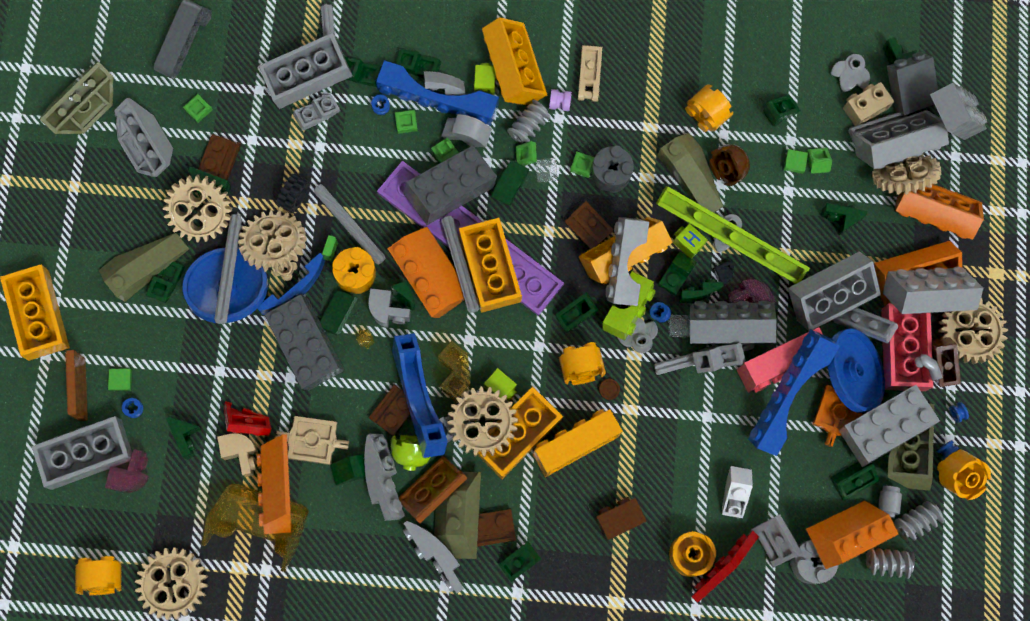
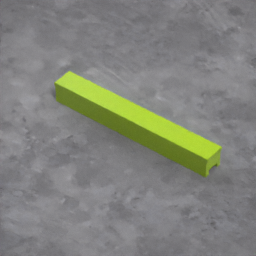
[656,186,810,284]

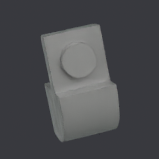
[442,114,492,147]
[369,289,411,328]
[693,343,746,373]

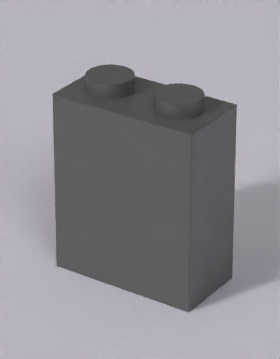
[887,52,938,115]

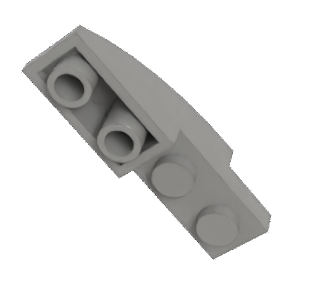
[364,434,405,521]
[403,521,464,594]

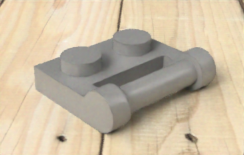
[751,514,802,568]

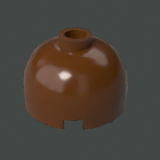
[710,144,750,186]

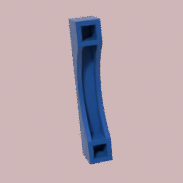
[376,60,499,126]
[748,329,840,456]
[392,333,448,458]

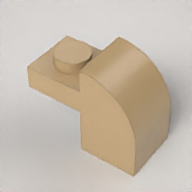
[217,433,258,477]

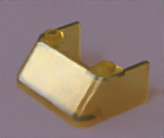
[201,484,309,572]

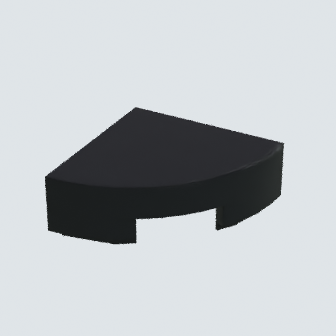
[713,260,734,286]

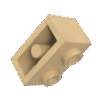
[843,82,894,126]

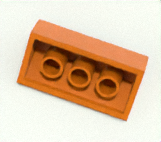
[895,179,984,240]
[387,227,465,318]
[874,241,962,307]
[257,434,291,534]
[806,501,898,569]

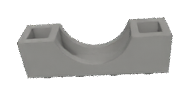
[606,217,649,306]

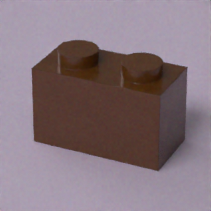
[932,337,961,387]
[595,497,647,541]

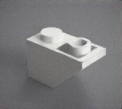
[722,466,753,518]

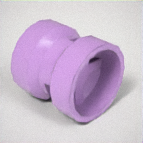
[549,89,571,111]

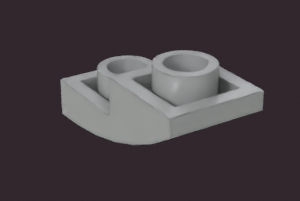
[424,71,465,96]
[293,93,340,131]

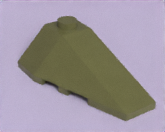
[888,404,934,490]

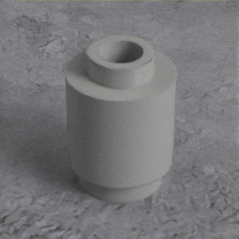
[878,486,902,518]

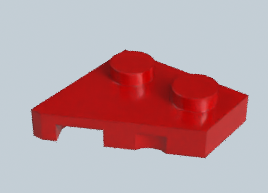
[224,401,271,436]

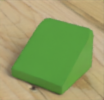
[807,148,832,173]

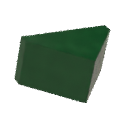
[331,454,366,486]

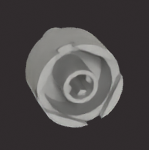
[790,540,838,584]

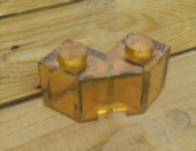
[438,341,470,403]

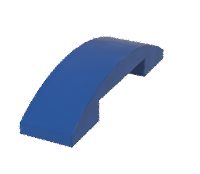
[257,253,325,315]

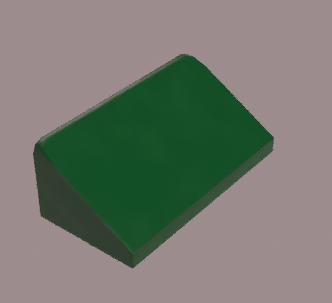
[391,281,415,310]
[320,291,357,335]
[831,462,880,500]

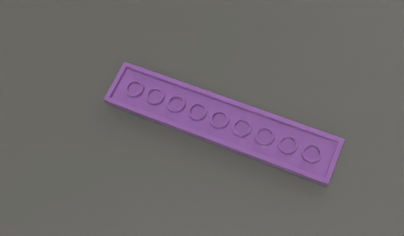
[377,161,564,316]

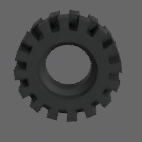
[277,173,310,214]

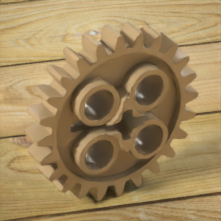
[872,153,941,195]
[163,175,232,242]
[238,210,307,272]
[938,298,1008,364]
[447,386,518,457]
[135,548,208,620]

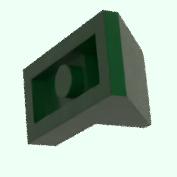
[882,37,917,65]
[763,95,801,127]
[188,167,231,198]
[821,203,867,235]
[658,252,697,296]
[556,292,598,332]
[166,417,202,460]
[499,542,541,582]

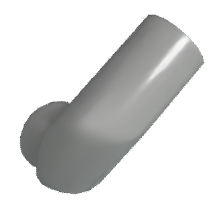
[915,354,943,381]

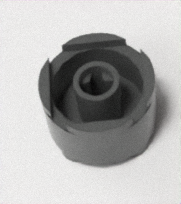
[591,146,634,193]

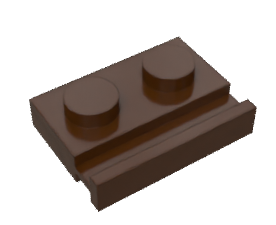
[198,134,241,181]
[564,201,614,249]
[369,384,410,436]
[477,509,516,547]

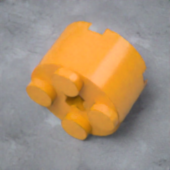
[685,85,733,132]
[333,247,376,294]
[559,342,606,385]
[937,449,991,500]
[669,532,716,577]
[75,556,121,595]

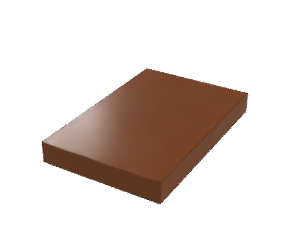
[65,350,88,421]
[399,456,467,523]

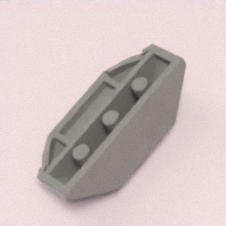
[114,98,173,177]

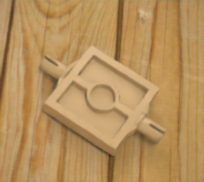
[276,416,349,465]

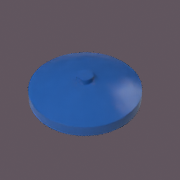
[183,248,268,323]
[828,329,885,413]

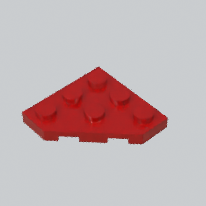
[692,531,759,603]

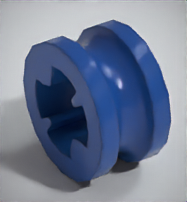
[371,94,390,115]
[650,302,671,322]
[122,398,143,418]
[949,402,969,423]
[937,440,959,460]

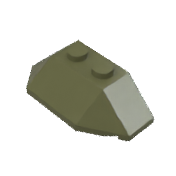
[39,62,114,134]
[434,472,481,559]

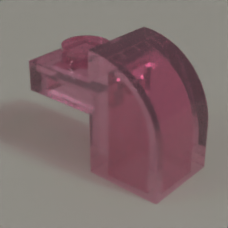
[726,279,776,303]
[105,449,149,493]

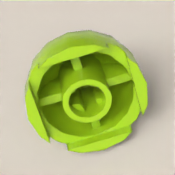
[391,435,431,471]

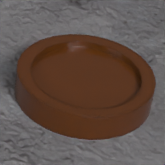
[599,379,620,400]

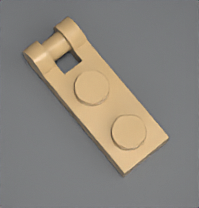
[578,45,602,102]

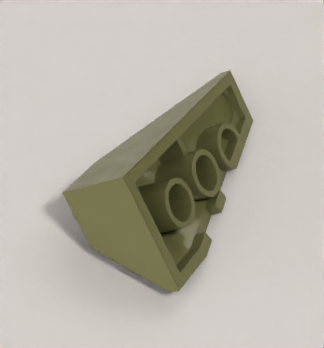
[658,133,723,213]
[99,233,189,302]

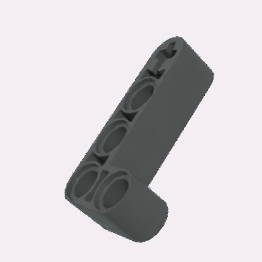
[154,0,212,79]

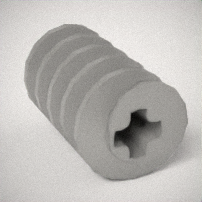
[507,99,551,143]
[894,501,945,542]
[866,548,915,579]

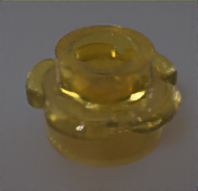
[356,329,375,349]

